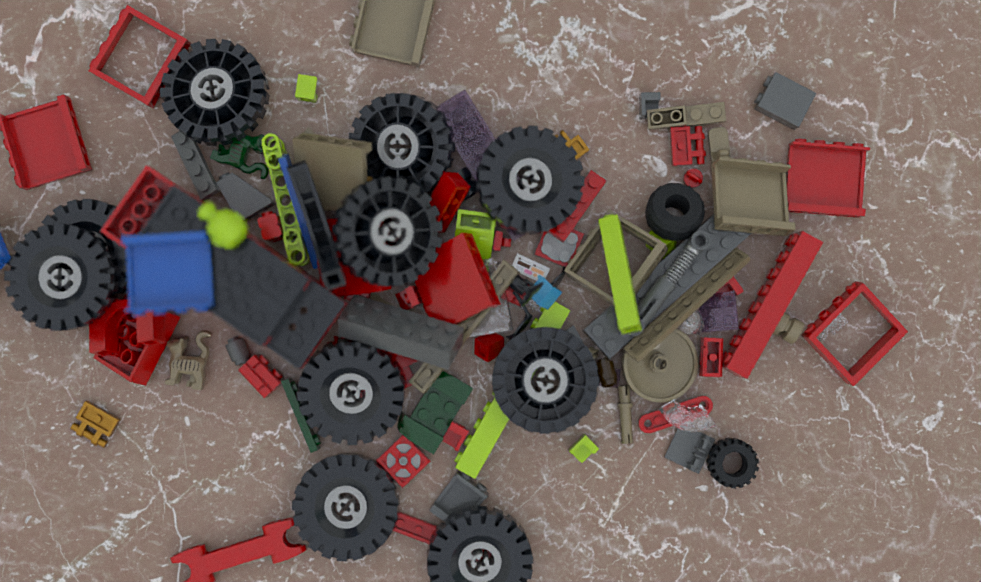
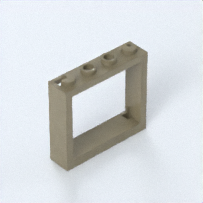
[564,209,668,307]

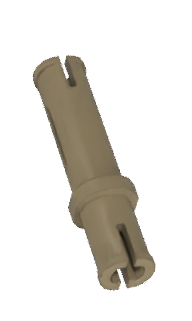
[617,385,633,444]

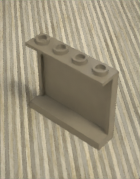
[349,0,435,68]
[293,133,372,211]
[711,156,796,236]

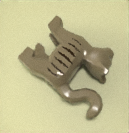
[165,330,212,390]

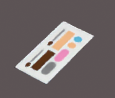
[512,253,550,281]

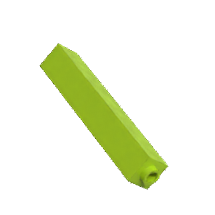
[598,214,642,334]

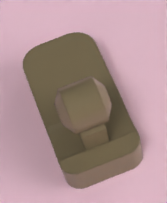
[707,127,731,165]

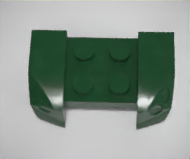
[397,371,474,455]

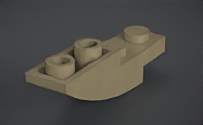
[647,102,726,130]

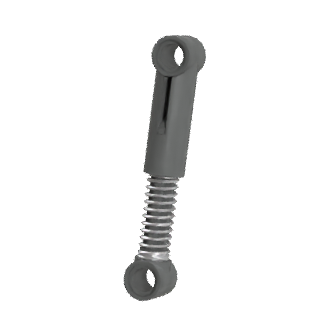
[627,231,711,336]

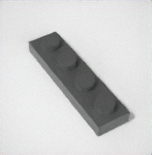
[171,131,220,201]

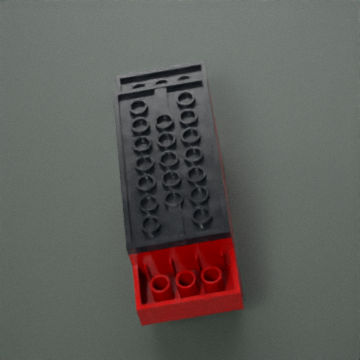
[100,165,348,369]

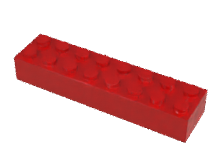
[722,231,823,379]

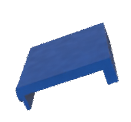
[122,231,214,316]

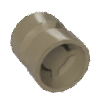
[773,312,804,344]

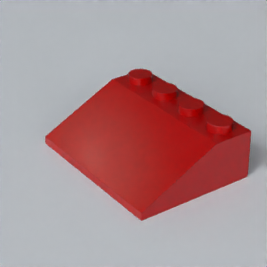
[93,291,180,386]

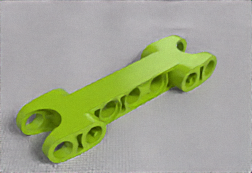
[262,133,310,266]

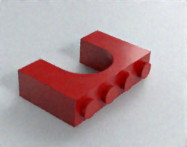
[89,297,166,356]

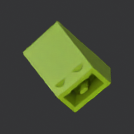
[455,209,496,273]

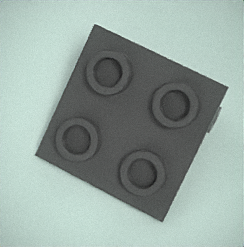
[664,423,715,474]

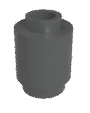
[225,336,250,366]

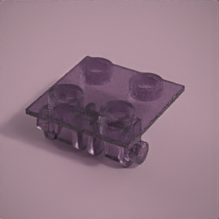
[699,291,739,333]

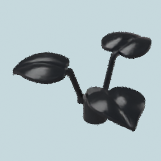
[506,267,566,340]

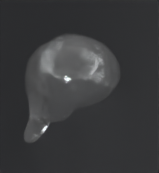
[678,310,704,336]

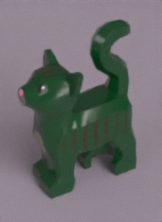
[210,134,268,179]

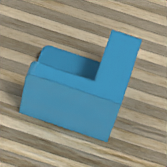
[532,276,562,310]

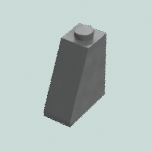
[216,172,275,222]

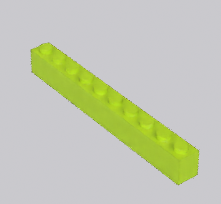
[454,302,571,479]

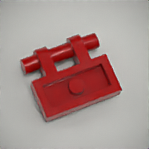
[670,126,706,166]

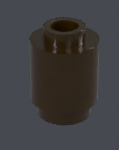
[596,358,618,388]

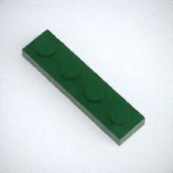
[281,378,321,453]

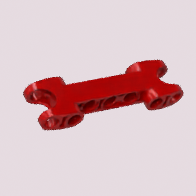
[170,517,307,582]

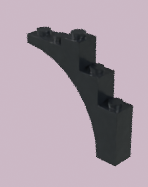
[287,160,346,291]

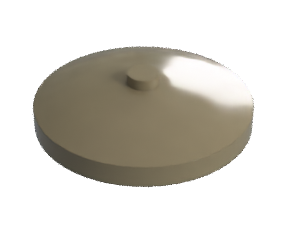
[622,328,698,402]

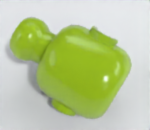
[197,202,248,250]

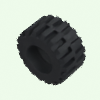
[706,438,759,489]

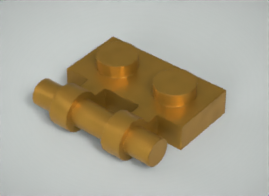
[70,401,121,448]

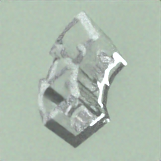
[659,399,716,432]

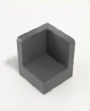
[639,92,661,119]

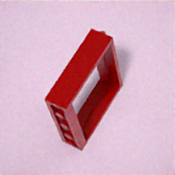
[88,5,191,108]
[801,281,908,386]

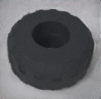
[645,183,705,241]

